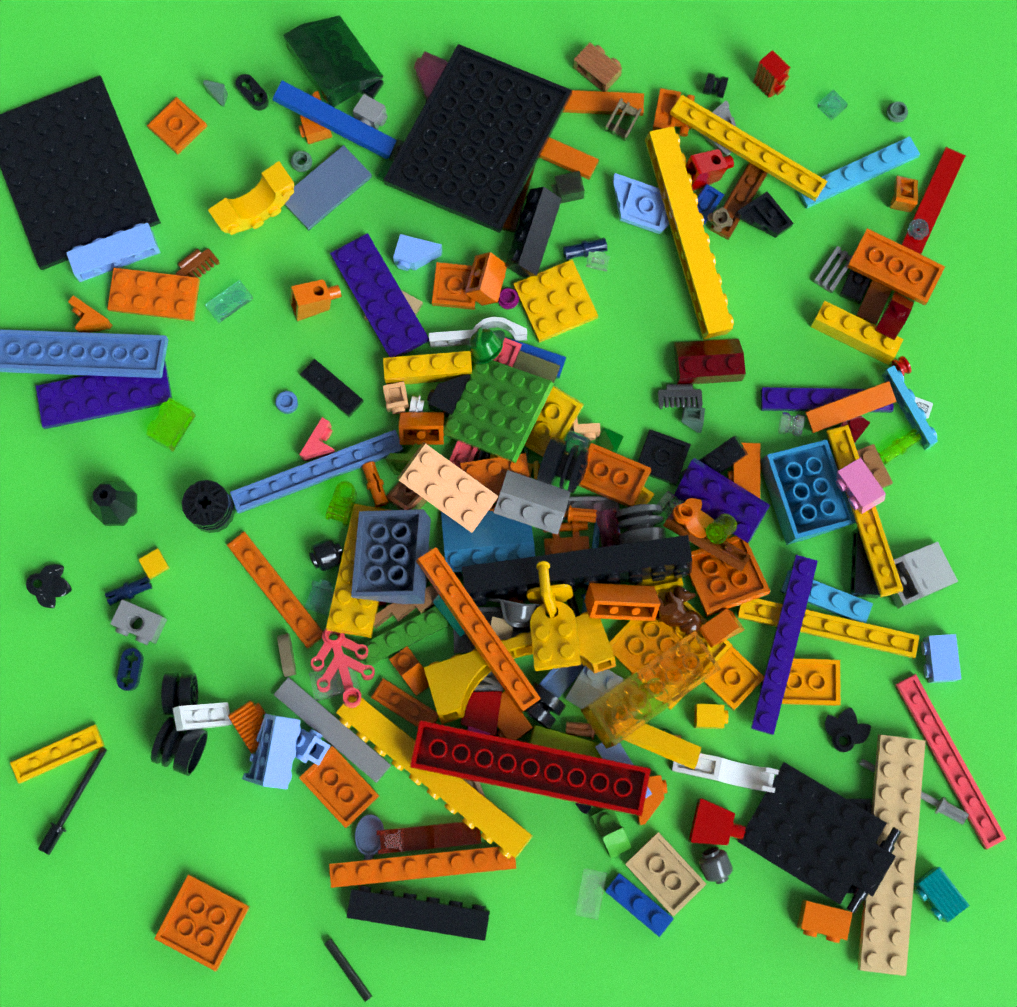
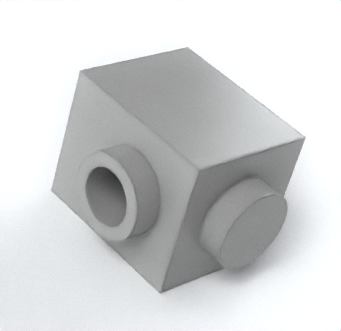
[353,94,388,129]

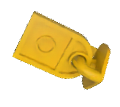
[527,561,581,671]

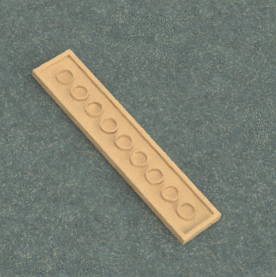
[858,735,926,976]

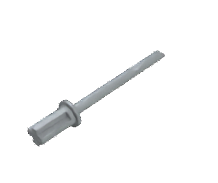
[859,759,969,825]

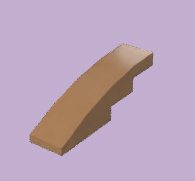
[374,585,439,629]

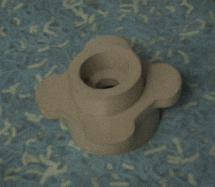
[707,208,733,232]

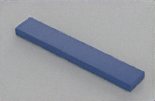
[272,81,397,159]

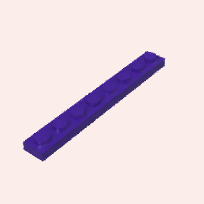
[750,555,818,735]

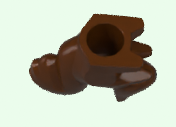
[656,586,702,635]

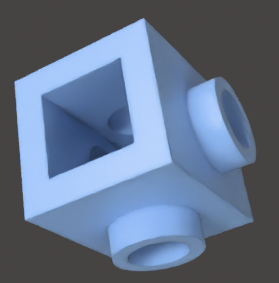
[295,728,331,765]

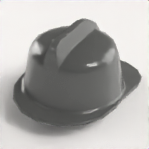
[488,598,541,628]

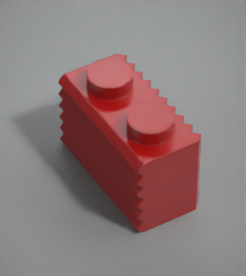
[753,50,791,98]

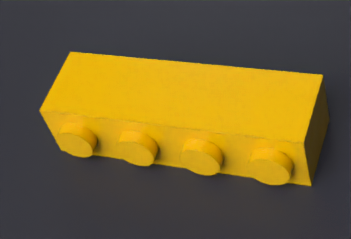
[811,301,904,365]
[383,351,472,385]

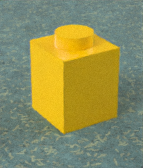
[694,704,728,729]

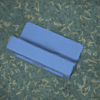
[539,664,584,699]

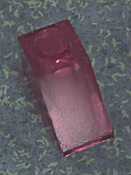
[414,51,447,102]

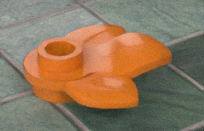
[672,498,714,538]

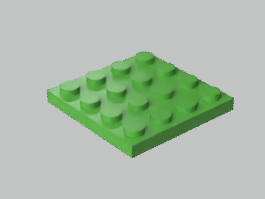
[444,360,554,463]

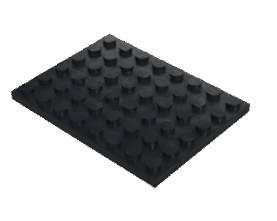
[383,44,572,233]
[0,75,161,271]

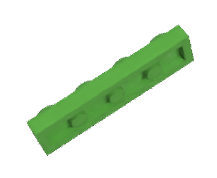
[360,606,449,666]

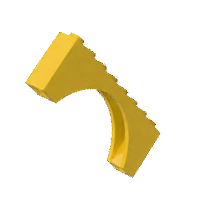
[424,611,616,724]

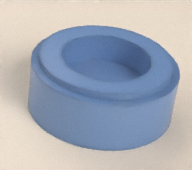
[276,391,298,414]

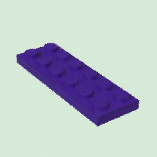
[330,233,429,357]
[36,361,173,429]

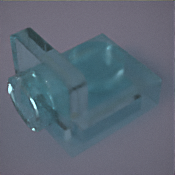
[305,579,335,616]

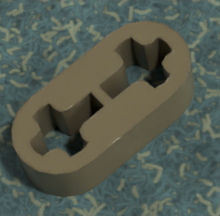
[277,633,297,677]

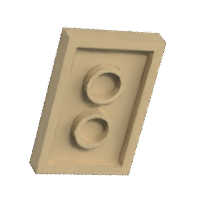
[625,832,707,917]

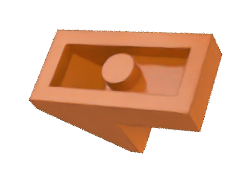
[890,176,918,212]
[68,296,113,333]
[389,646,429,696]

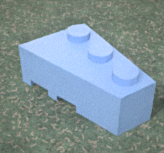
[242,714,301,789]

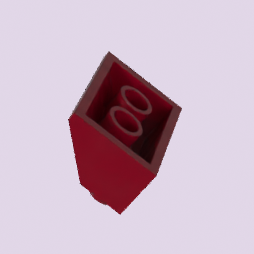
[674,339,746,384]

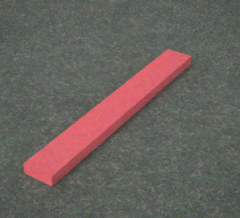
[895,674,1007,849]

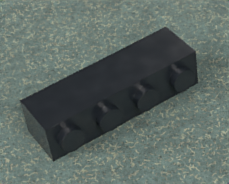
[505,187,562,278]

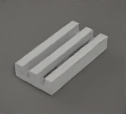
[814,246,853,294]

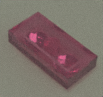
[596,508,621,547]

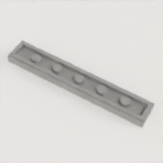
[273,677,392,783]

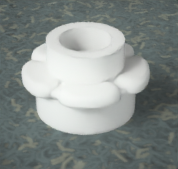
[409,395,424,412]

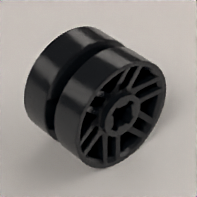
[161,673,198,715]
[523,682,566,729]

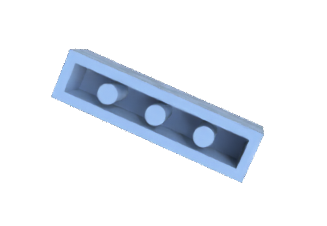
[66,223,161,282]

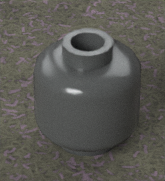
[699,847,733,884]

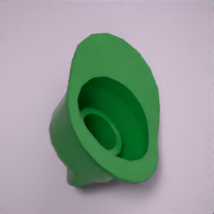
[469,327,505,364]

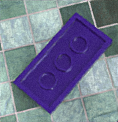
[674,458,770,543]

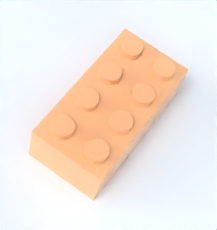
[397,442,499,533]

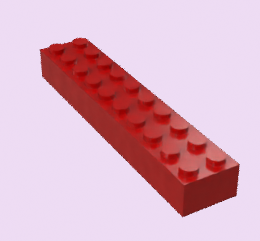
[410,721,651,816]

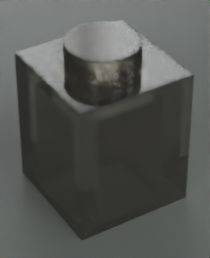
[551,171,585,204]

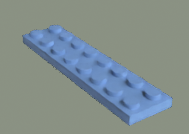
[0,330,168,378]

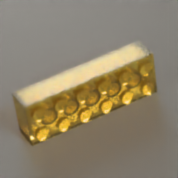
[580,631,721,749]

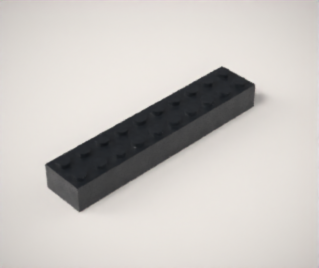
[462,535,692,606]

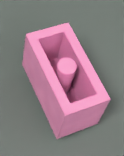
[836,458,886,514]

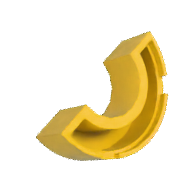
[208,161,294,235]

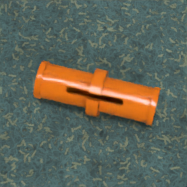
[361,462,389,508]

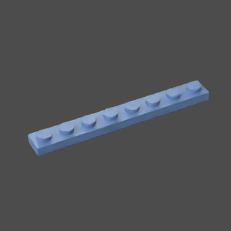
[230,430,404,514]

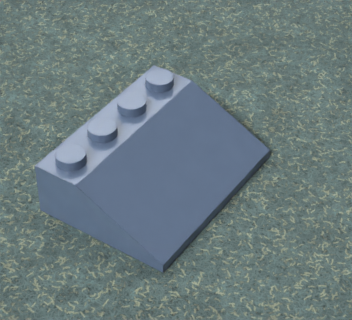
[351,509,431,604]

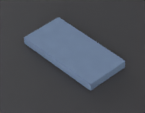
[284,145,372,231]

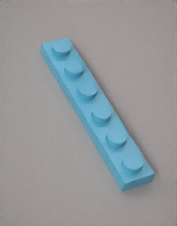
[797,136,920,209]

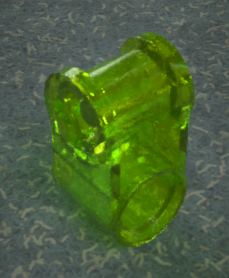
[325,481,357,526]

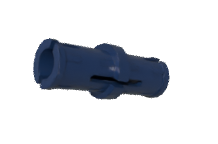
[563,238,608,260]
[105,576,153,606]

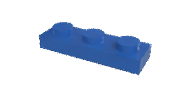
[605,873,674,937]

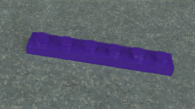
[761,387,894,413]

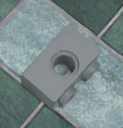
[110,600,167,645]

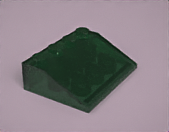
[283,15,384,107]

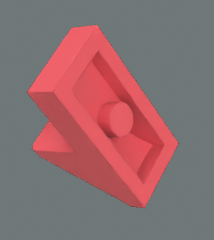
[299,417,335,461]

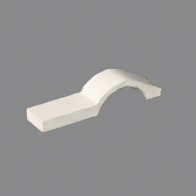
[429,317,527,348]
[672,753,779,793]

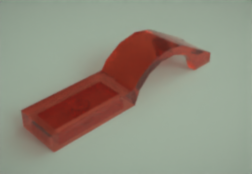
[376,822,482,854]

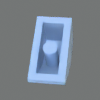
[393,234,442,271]

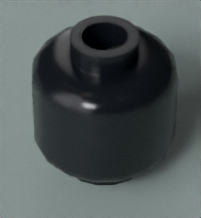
[309,539,343,571]

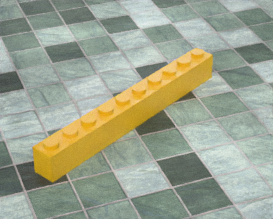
[645,126,734,340]
[336,696,533,859]

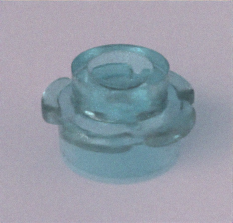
[908,219,929,240]

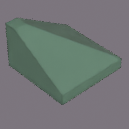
[203,80,228,106]
[681,405,705,433]

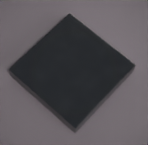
[638,430,691,486]

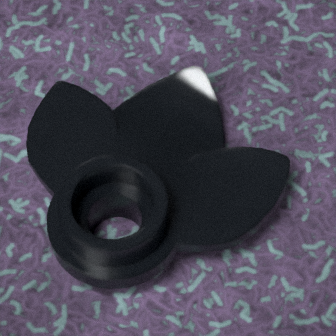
[26,564,72,608]
[825,708,871,752]

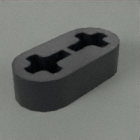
[236,74,269,111]

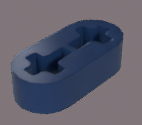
[117,648,144,691]

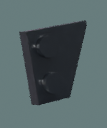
[735,192,794,238]

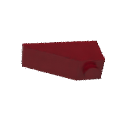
[875,291,914,340]

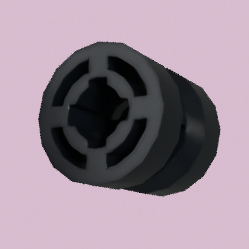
[703,73,728,98]

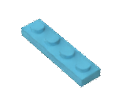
[882,366,938,450]
[780,570,873,623]

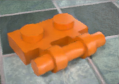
[653,88,695,137]
[543,521,589,555]

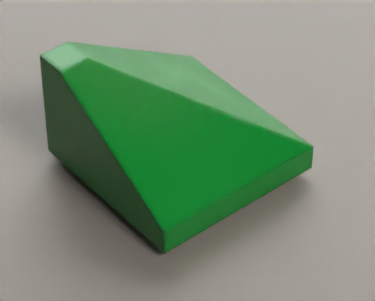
[596,428,624,453]

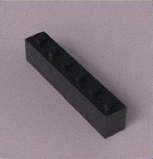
[346,885,490,941]

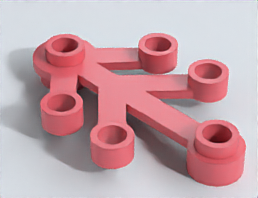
[311,629,375,708]

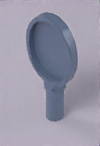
[355,815,385,860]

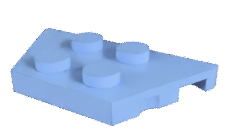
[612,173,670,234]

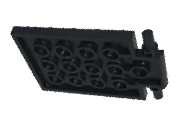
[738,762,901,913]

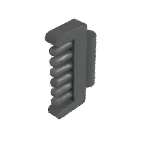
[658,384,703,409]

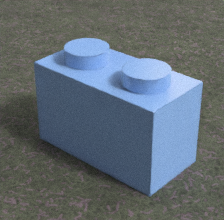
[921,634,961,683]

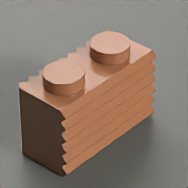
[573,42,622,92]

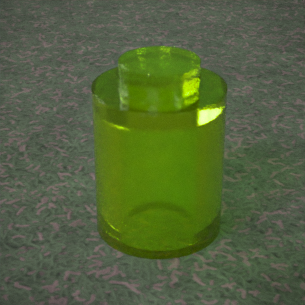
[706,514,737,544]

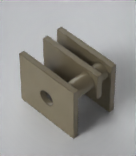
[605,98,642,141]

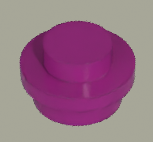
[498,288,519,310]

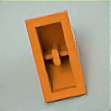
[699,609,745,648]

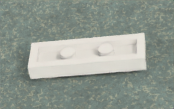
[173,702,232,731]

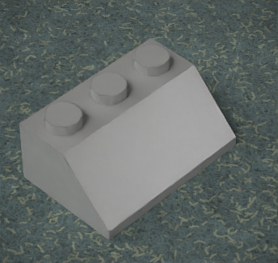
[493,470,571,535]

